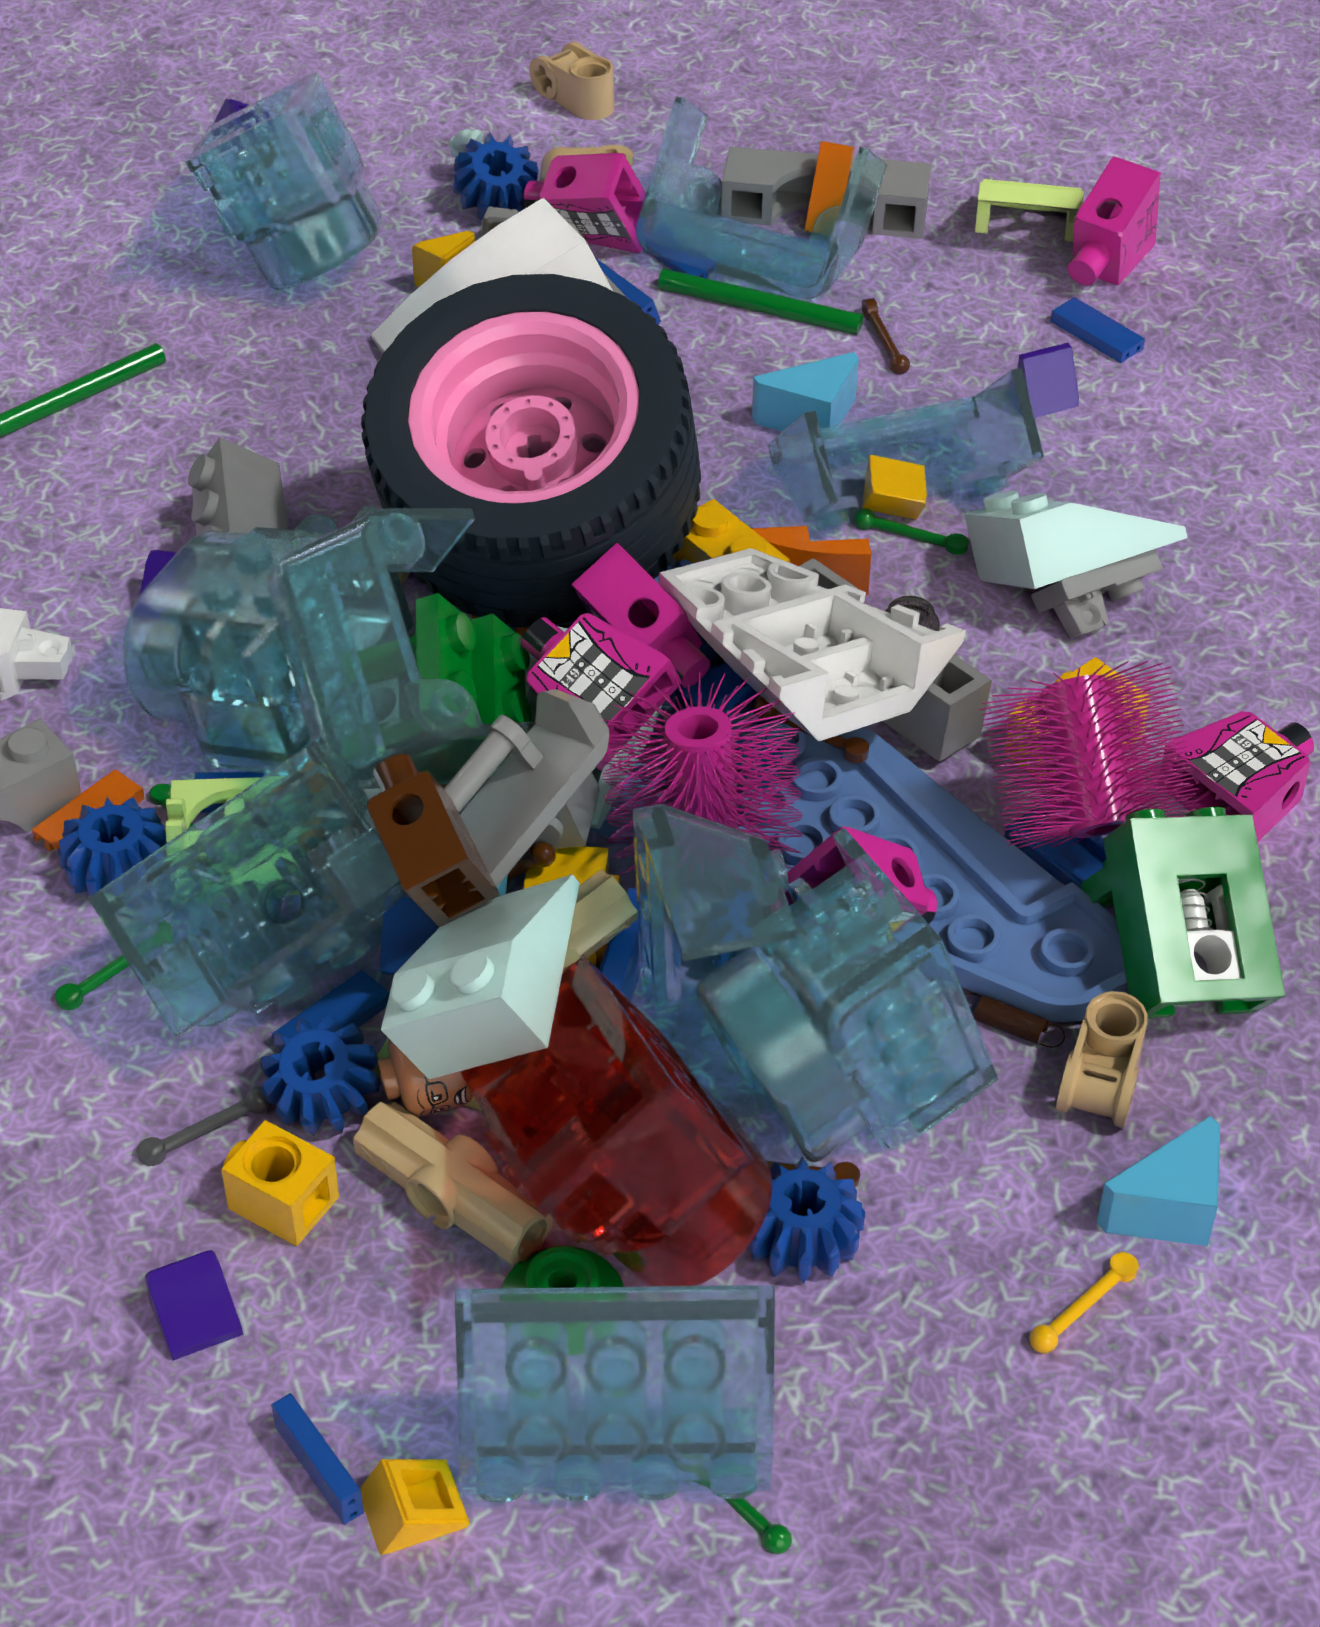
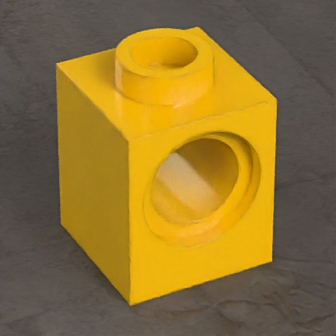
[221,1120,339,1246]

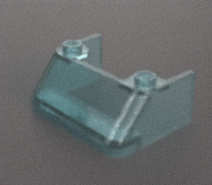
[636,96,888,300]
[767,368,1044,530]
[268,508,535,790]
[633,803,798,1128]

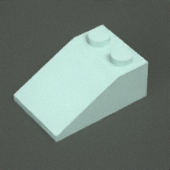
[964,491,1187,589]
[381,875,580,1079]

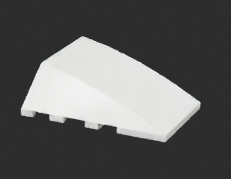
[371,198,613,353]
[658,548,966,741]

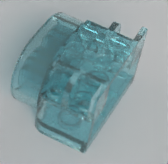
[185,71,382,290]
[123,506,414,778]
[88,741,407,1037]
[695,828,999,1163]

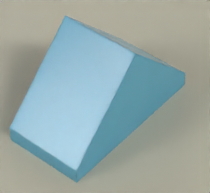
[752,352,859,444]
[1097,1116,1220,1246]

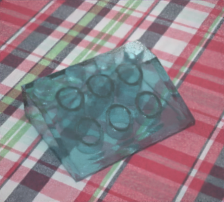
[455,1285,775,1503]

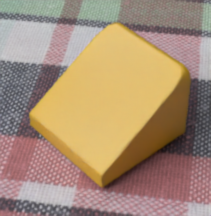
[412,230,475,287]
[862,455,927,519]
[360,1459,470,1555]

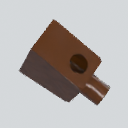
[366,754,500,928]

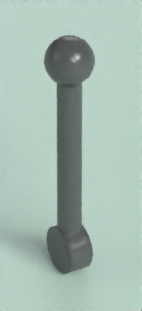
[137,1086,272,1166]

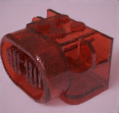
[460,955,772,1292]

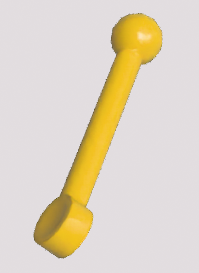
[1029,1252,1139,1353]

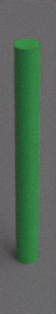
[658,269,864,335]
[0,343,166,438]

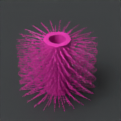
[979,661,1201,849]
[602,672,803,904]

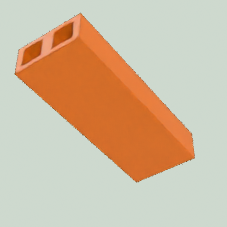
[804,141,855,237]
[32,769,145,857]

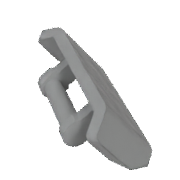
[391,689,609,892]

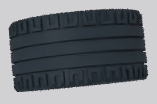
[361,274,701,626]

